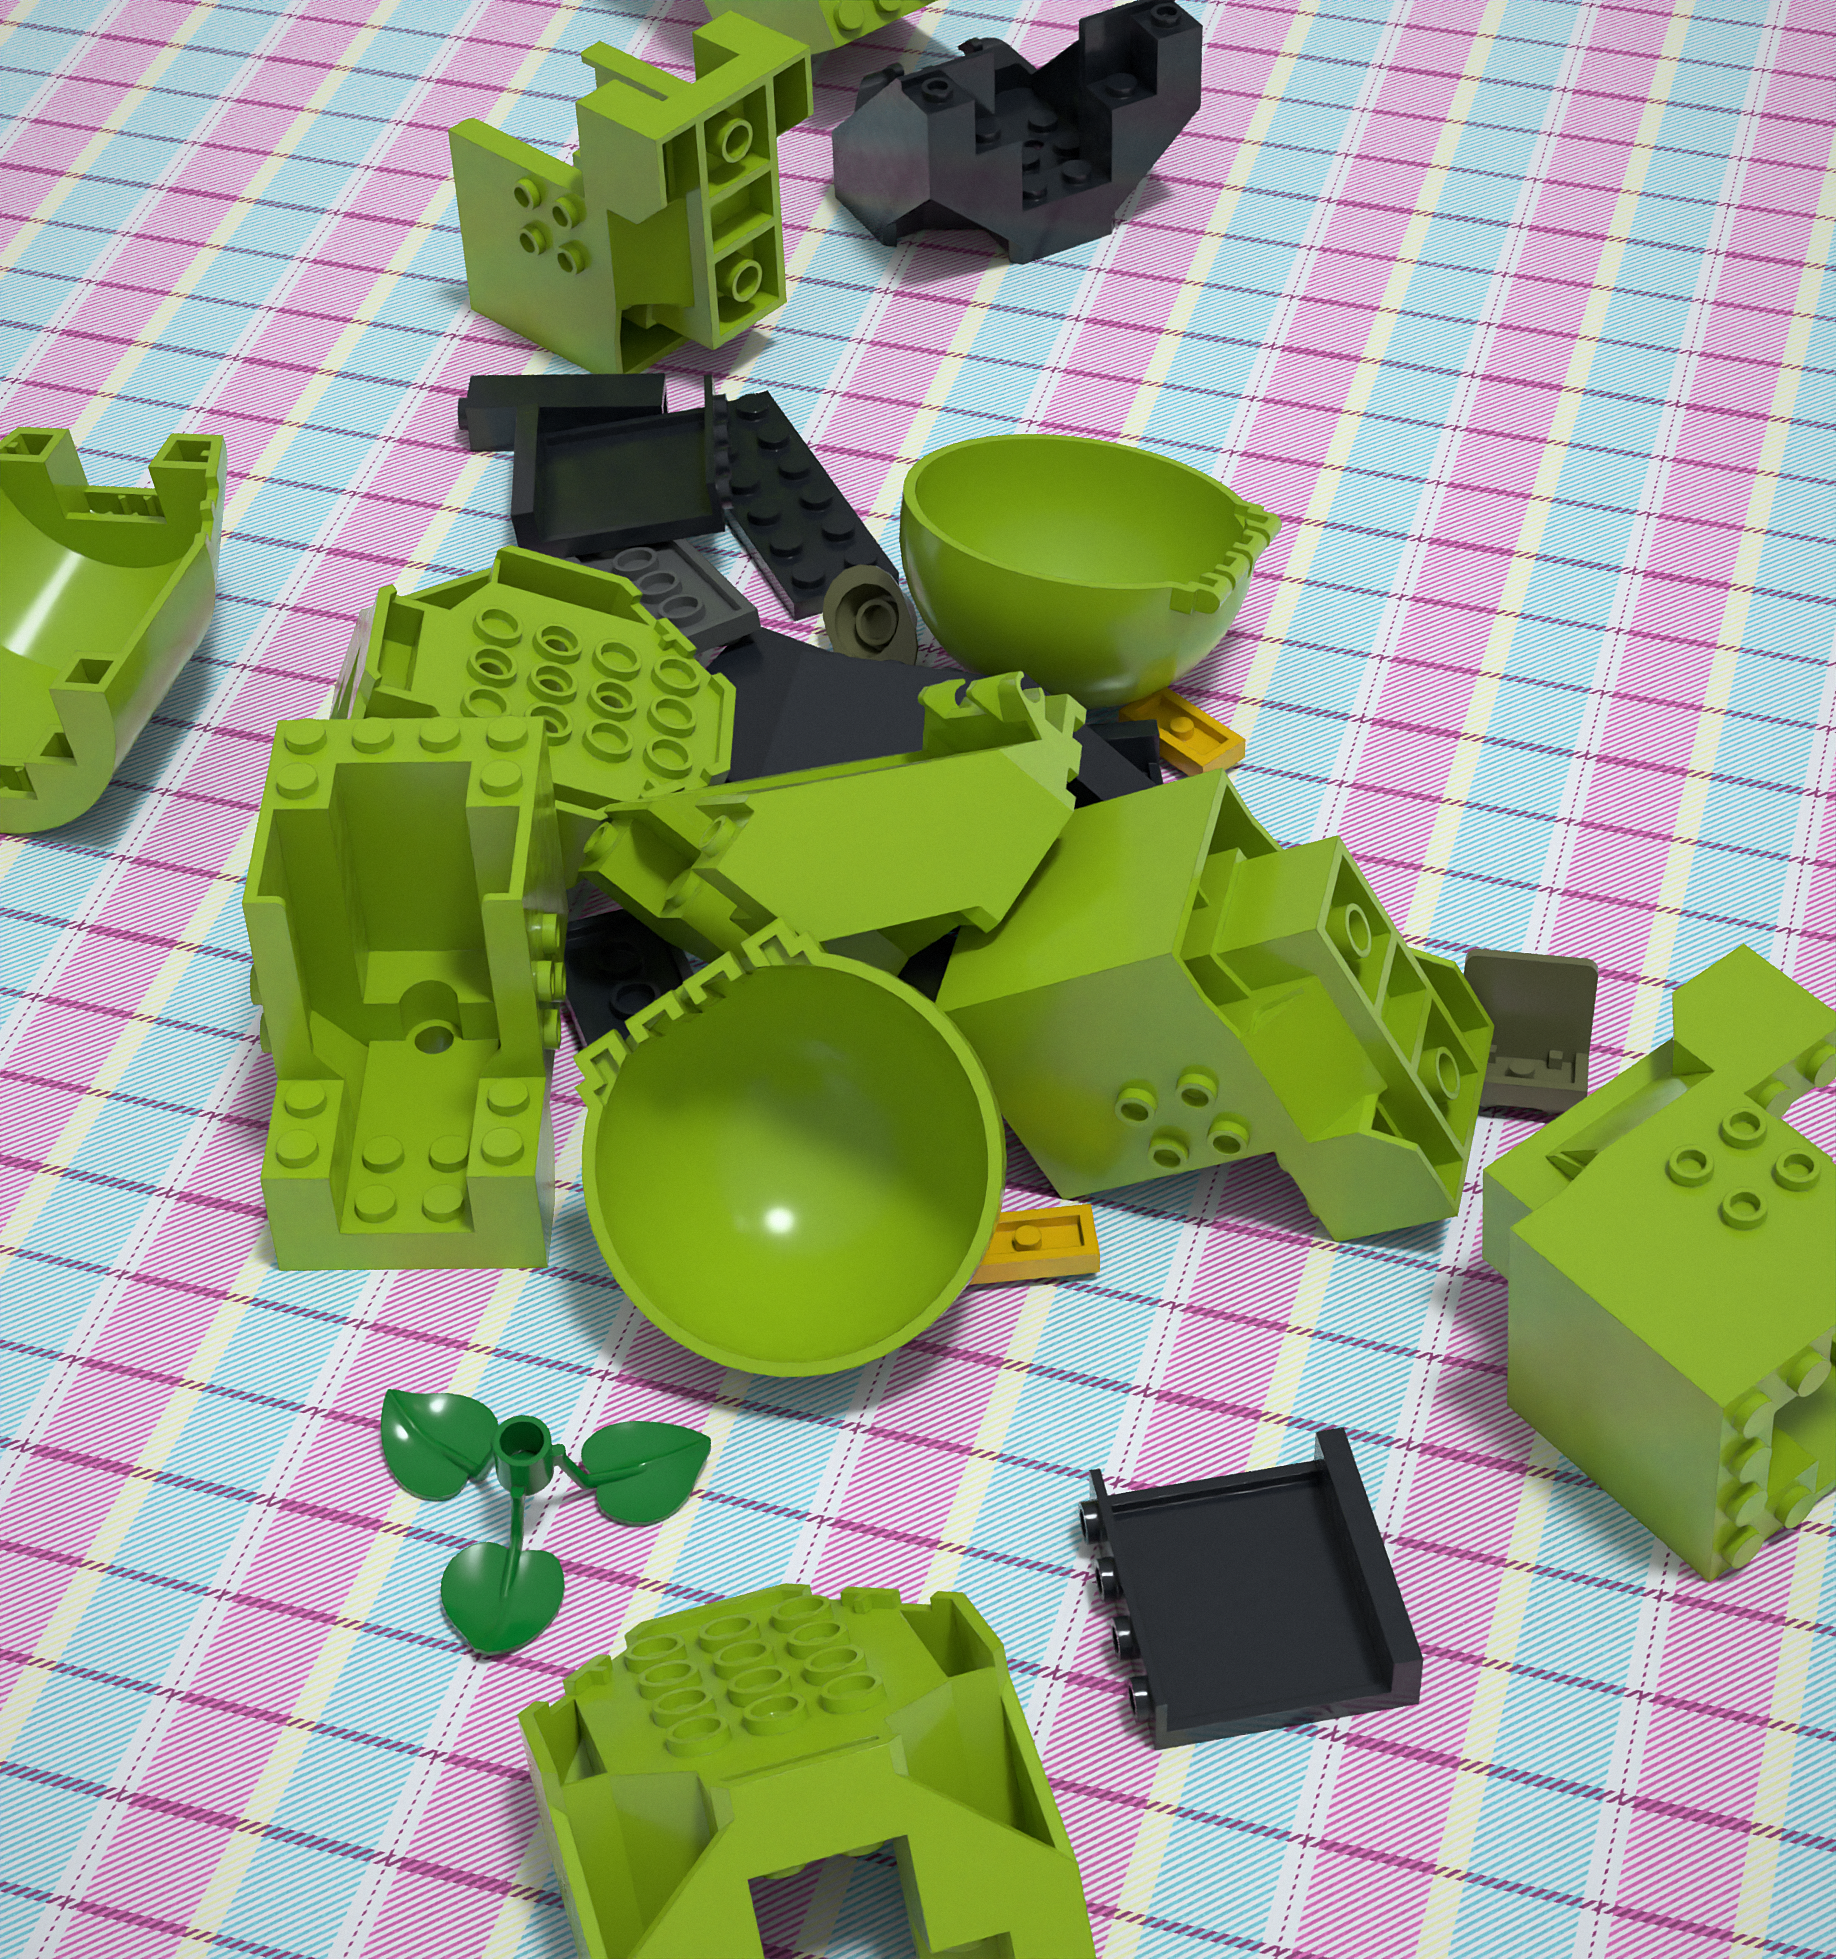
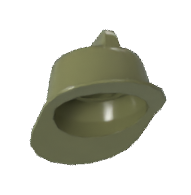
[822,565,919,665]

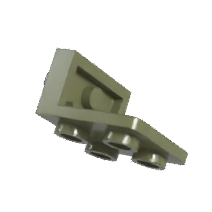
[1464,949,1598,1113]

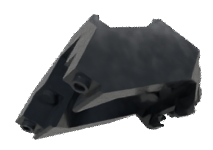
[831,0,1203,265]

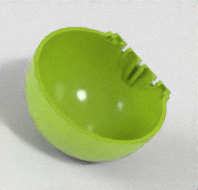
[899,434,1282,710]
[573,915,1007,1377]

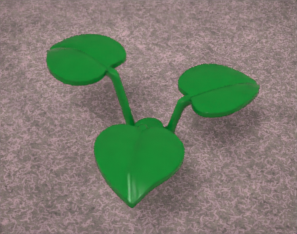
[381,1389,711,1656]

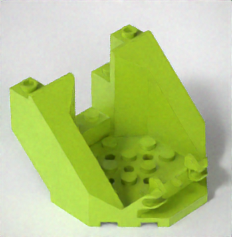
[329,545,736,890]
[577,671,1086,977]
[517,1583,1097,1959]

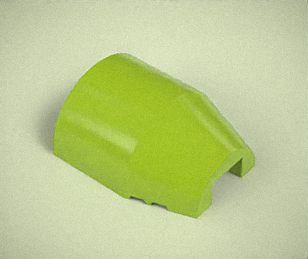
[0,427,228,834]

